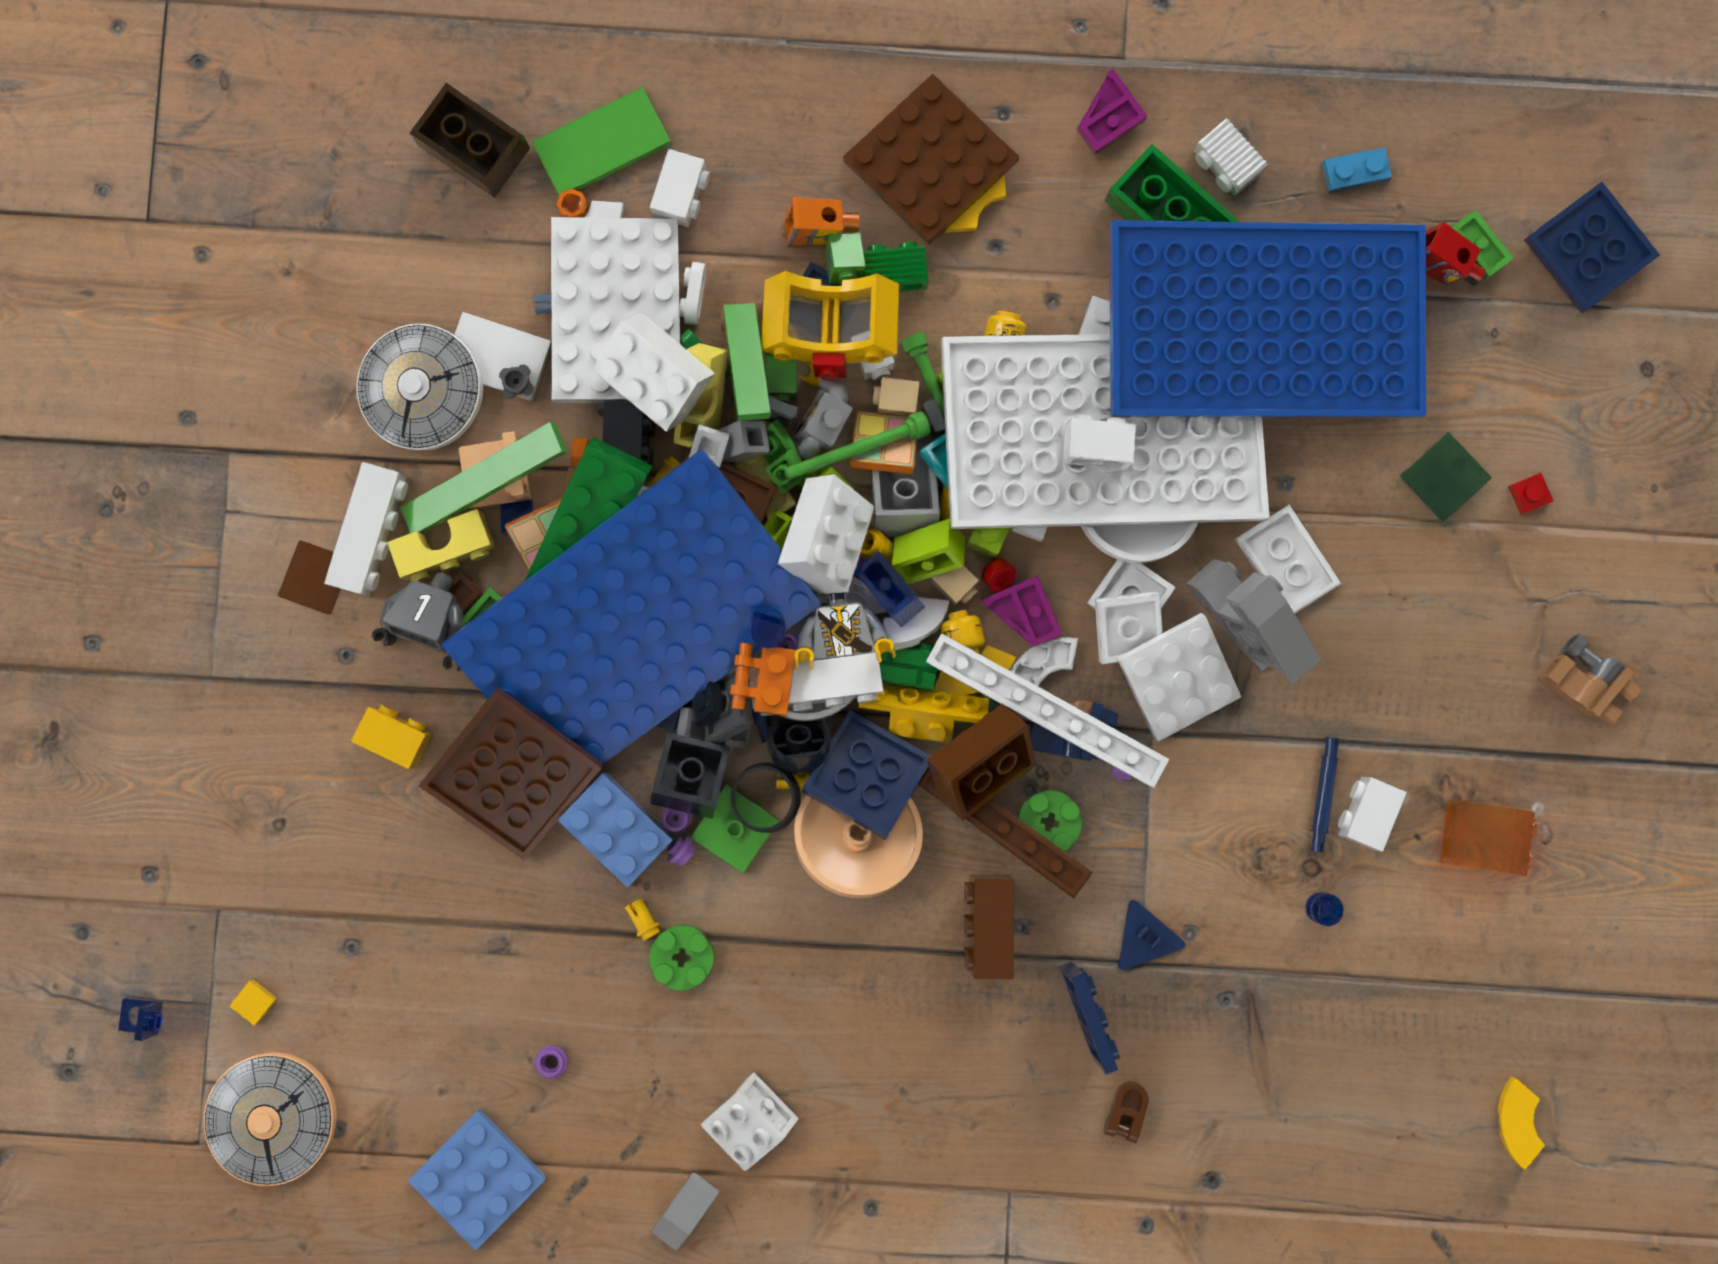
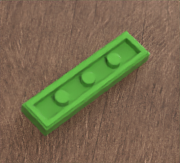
[723,303,771,421]

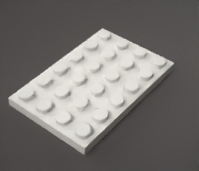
[551,217,680,403]

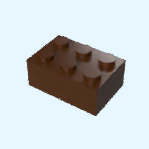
[927,704,1037,821]
[964,874,1014,979]

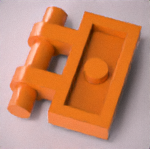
[730,643,796,716]

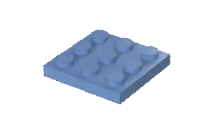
[408,1108,547,1251]

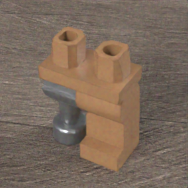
[1536,633,1642,725]

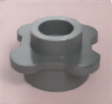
[499,365,534,399]

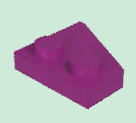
[1077,69,1147,155]
[982,576,1063,647]

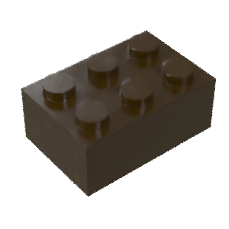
[409,83,530,198]

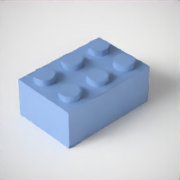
[558,773,676,888]

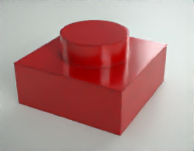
[812,353,847,381]
[1508,473,1554,515]

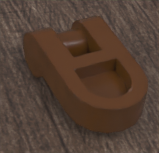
[1104,1081,1149,1144]

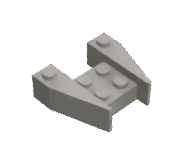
[1186,559,1322,685]

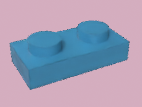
[1321,147,1392,193]

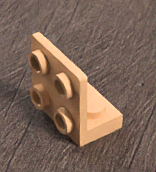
[459,431,531,509]

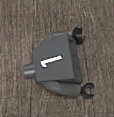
[372,572,464,671]

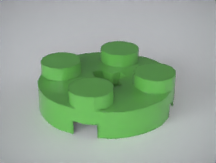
[1017,790,1082,851]
[649,924,715,990]

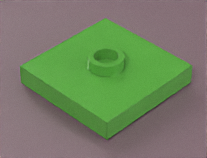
[691,784,779,873]

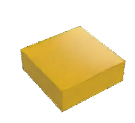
[229,979,278,1026]

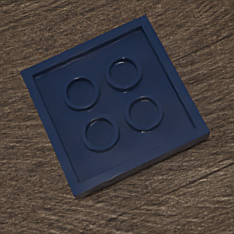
[1524,182,1660,313]
[801,710,931,840]
[1060,961,1120,1074]

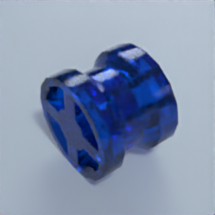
[1305,892,1344,926]

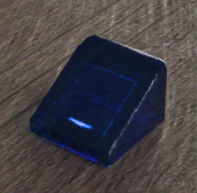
[501,500,534,535]

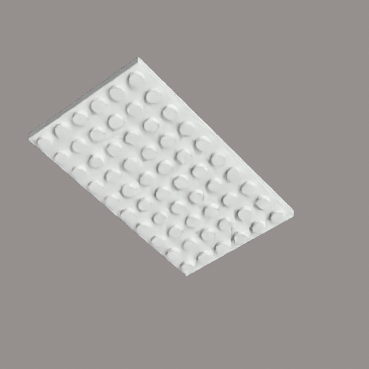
[941,334,1269,529]

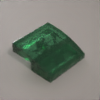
[1399,431,1492,522]

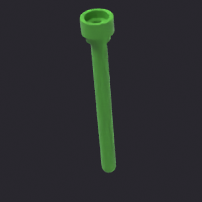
[901,332,945,421]
[785,411,930,479]

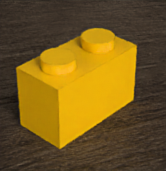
[351,704,433,769]

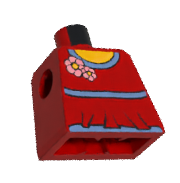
[1426,222,1485,285]

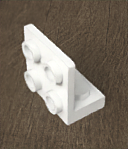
[701,1072,799,1171]

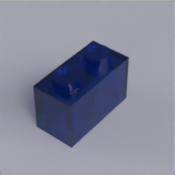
[854,551,925,627]

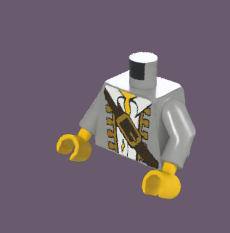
[791,363,853,460]
[794,592,896,670]

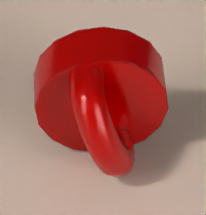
[981,558,1016,592]

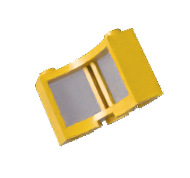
[761,271,899,364]

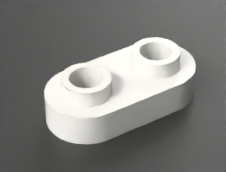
[679,262,706,326]

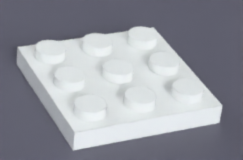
[1117,613,1241,742]

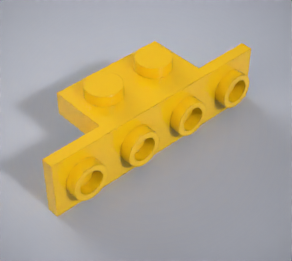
[859,684,989,743]

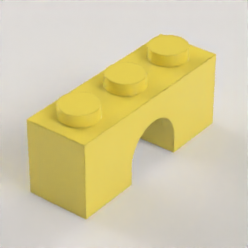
[673,343,728,448]
[387,509,496,582]

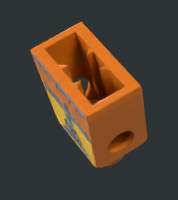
[785,197,859,247]

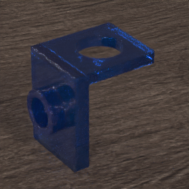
[118,998,163,1041]

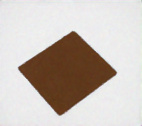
[278,540,340,615]

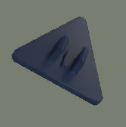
[1119,900,1186,970]

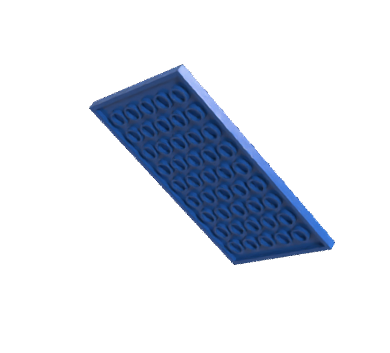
[1109,220,1426,418]
[441,448,822,764]

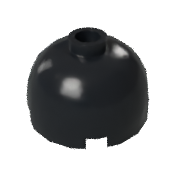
[767,716,831,775]

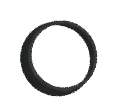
[731,762,801,833]

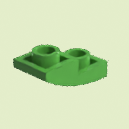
[763,419,807,494]

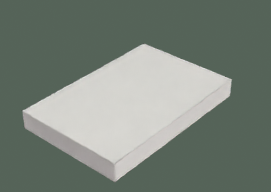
[455,312,552,402]
[1235,504,1341,614]

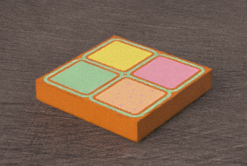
[850,411,917,474]
[505,497,563,571]

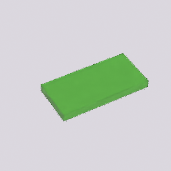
[532,87,672,195]

